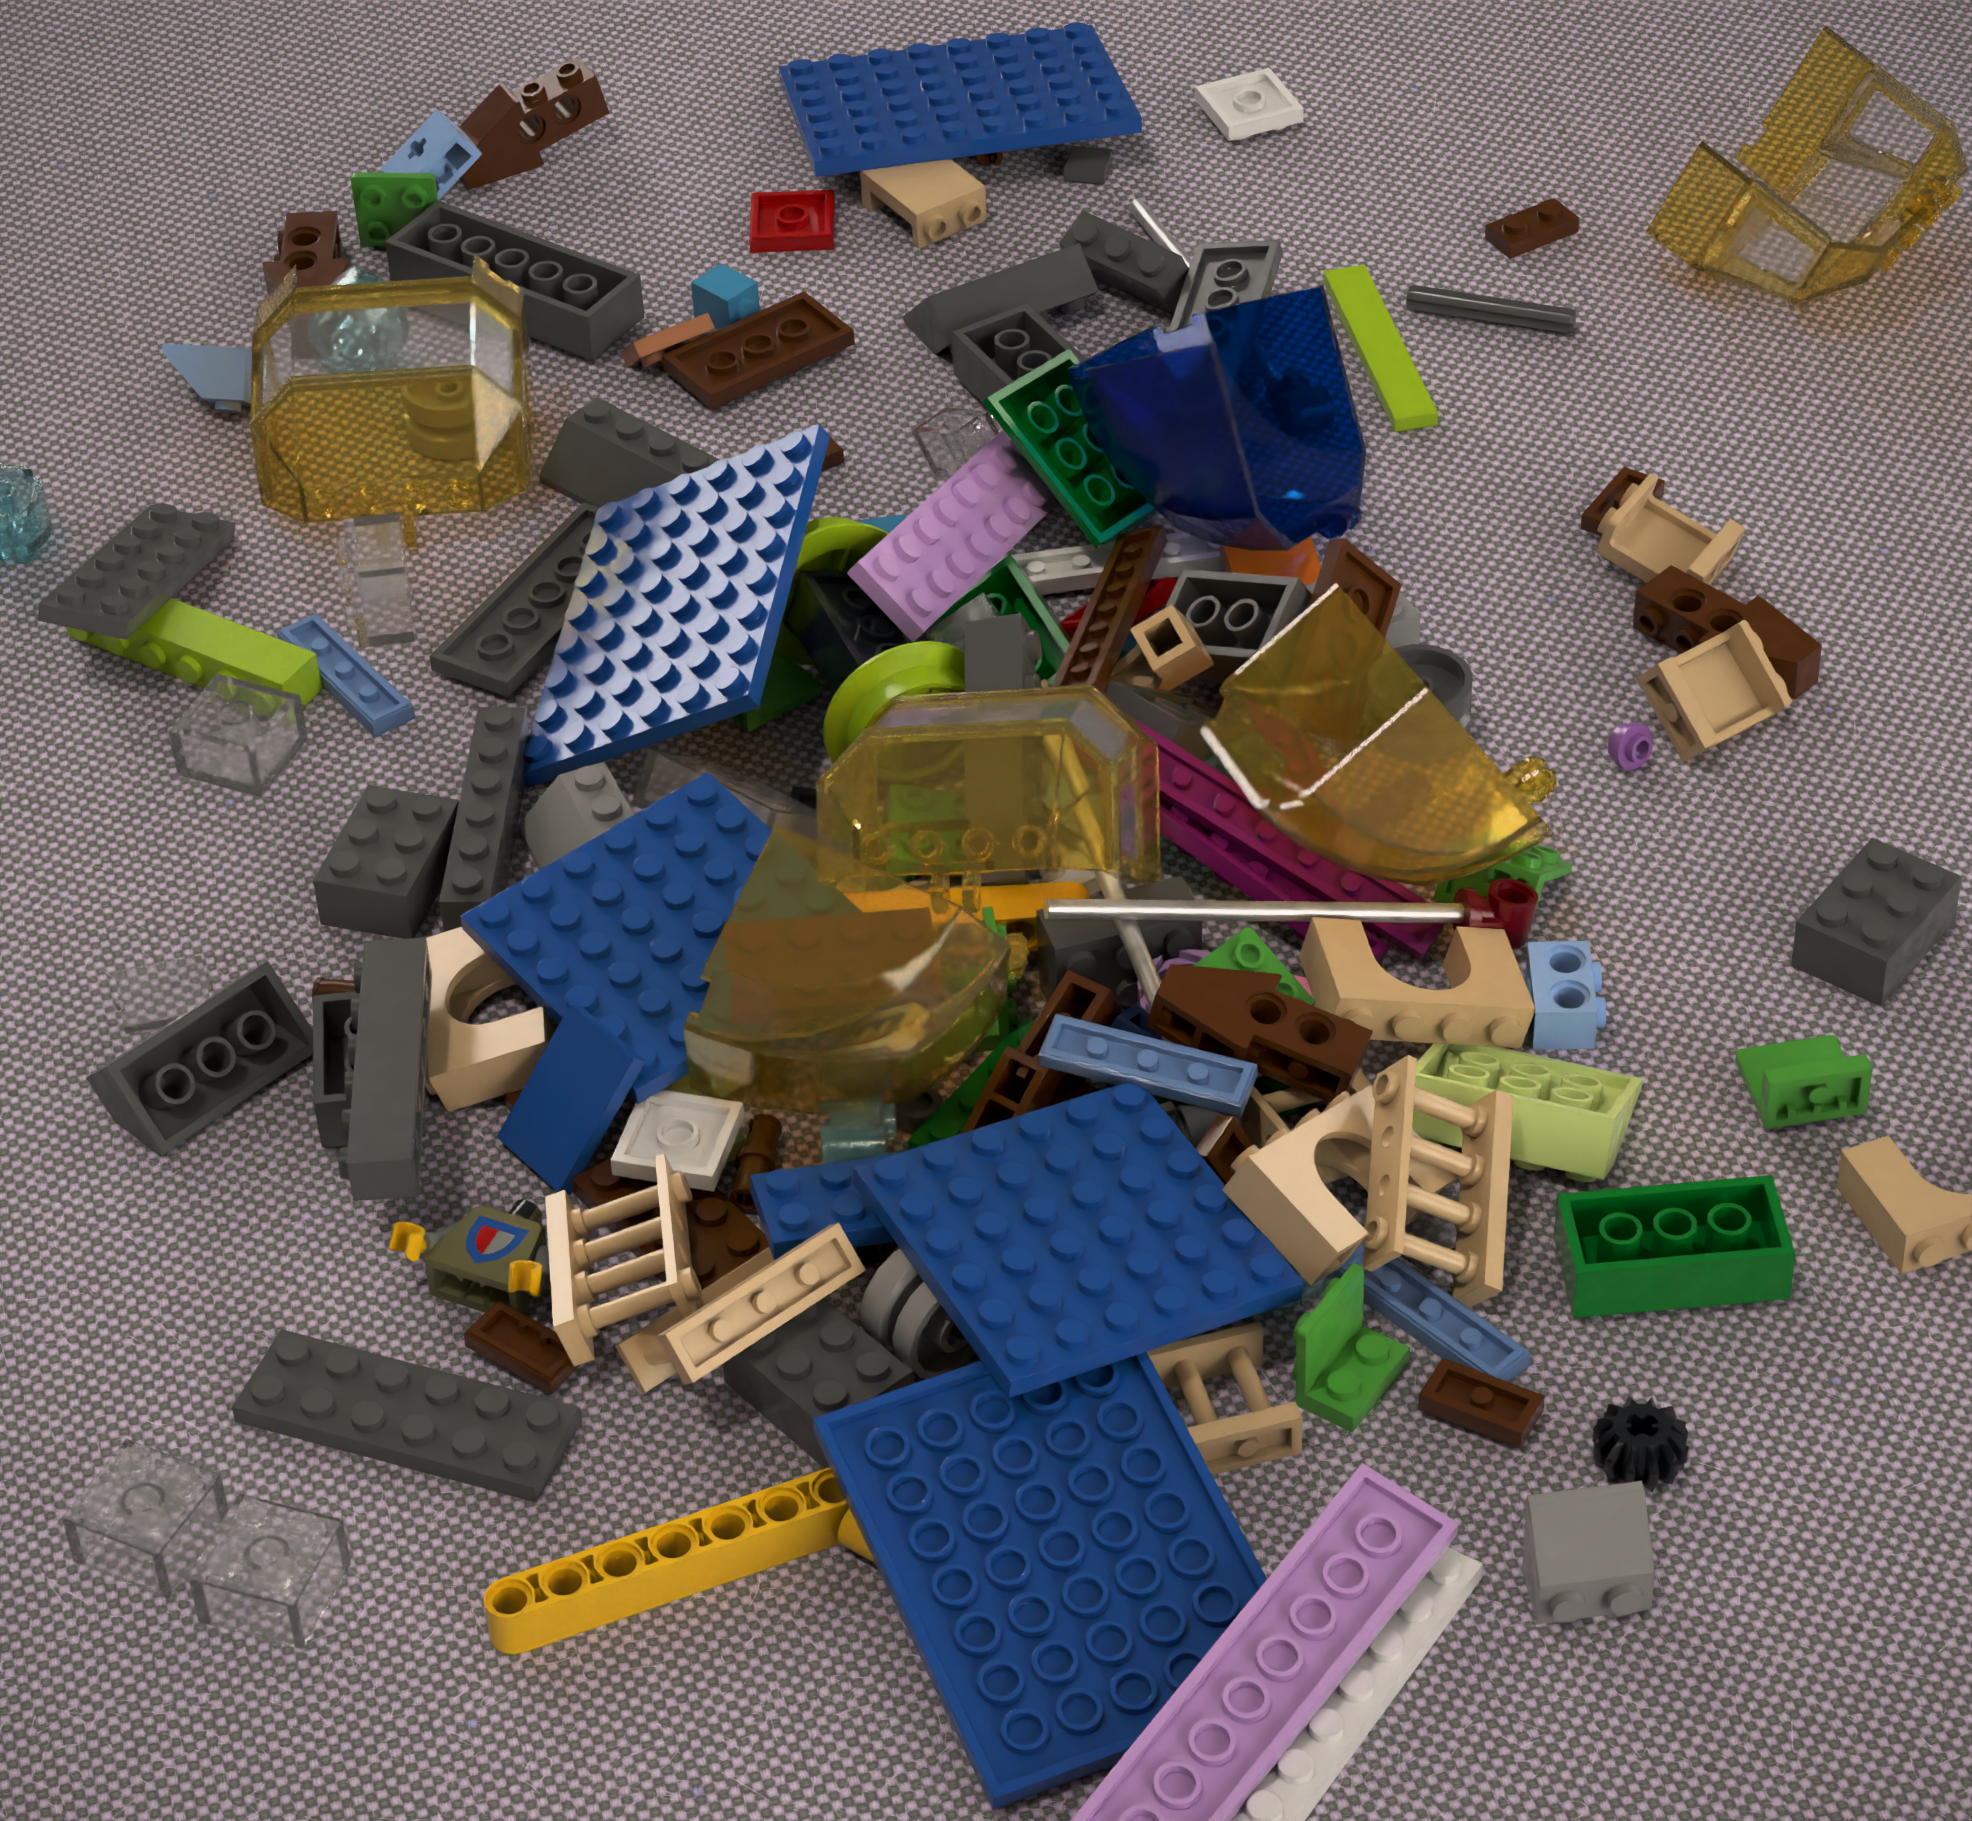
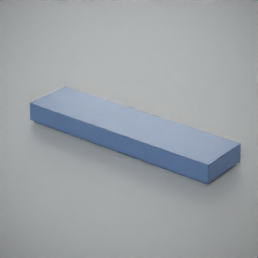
[276,614,415,737]
[1038,1014,1258,1117]
[1332,1244,1530,1382]

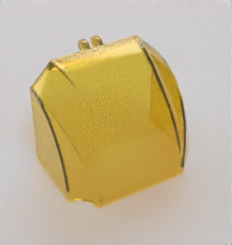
[1200,583,1556,886]
[683,824,1029,1114]

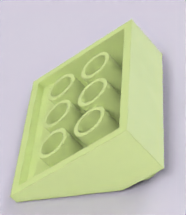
[1412,1043,1643,1182]

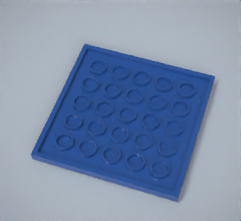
[460,772,863,1104]
[853,1083,1304,1398]

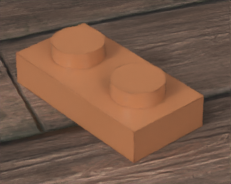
[621,313,715,369]

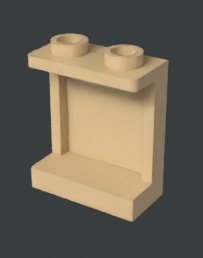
[860,159,987,249]
[1595,473,1746,585]
[1636,620,1792,762]

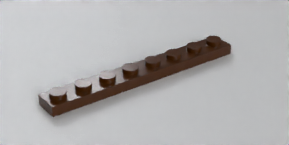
[1048,524,1167,711]

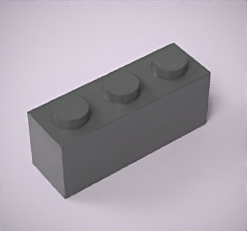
[1059,210,1189,316]

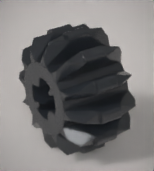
[1592,1396,1689,1492]

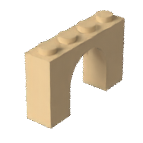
[1036,604,1214,759]
[1299,917,1536,1048]
[425,927,556,1112]
[1222,1085,1458,1286]
[1837,1135,1972,1274]

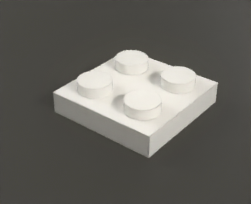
[1195,68,1303,141]
[611,1090,745,1191]

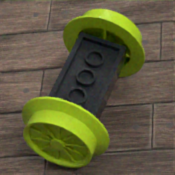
[773,517,966,794]

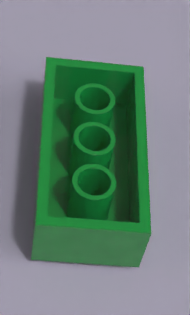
[1554,1175,1795,1318]

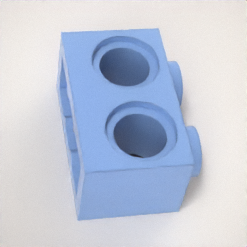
[1525,941,1606,1050]

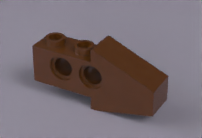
[459,56,610,190]
[263,211,353,345]
[1633,565,1822,700]
[1146,964,1373,1102]
[961,970,1123,1134]

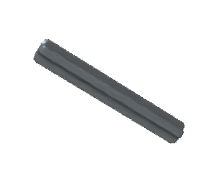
[1406,285,1576,334]

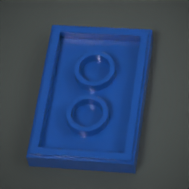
[497,1004,646,1195]

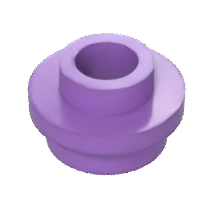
[1608,722,1653,771]

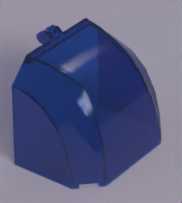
[1067,285,1366,551]

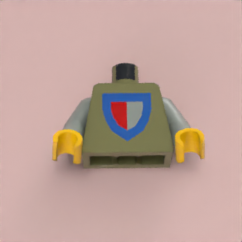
[388,1199,551,1315]

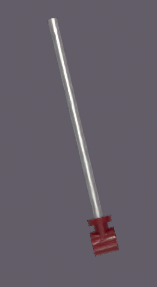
[1043,879,1539,949]

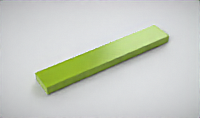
[1323,264,1438,432]

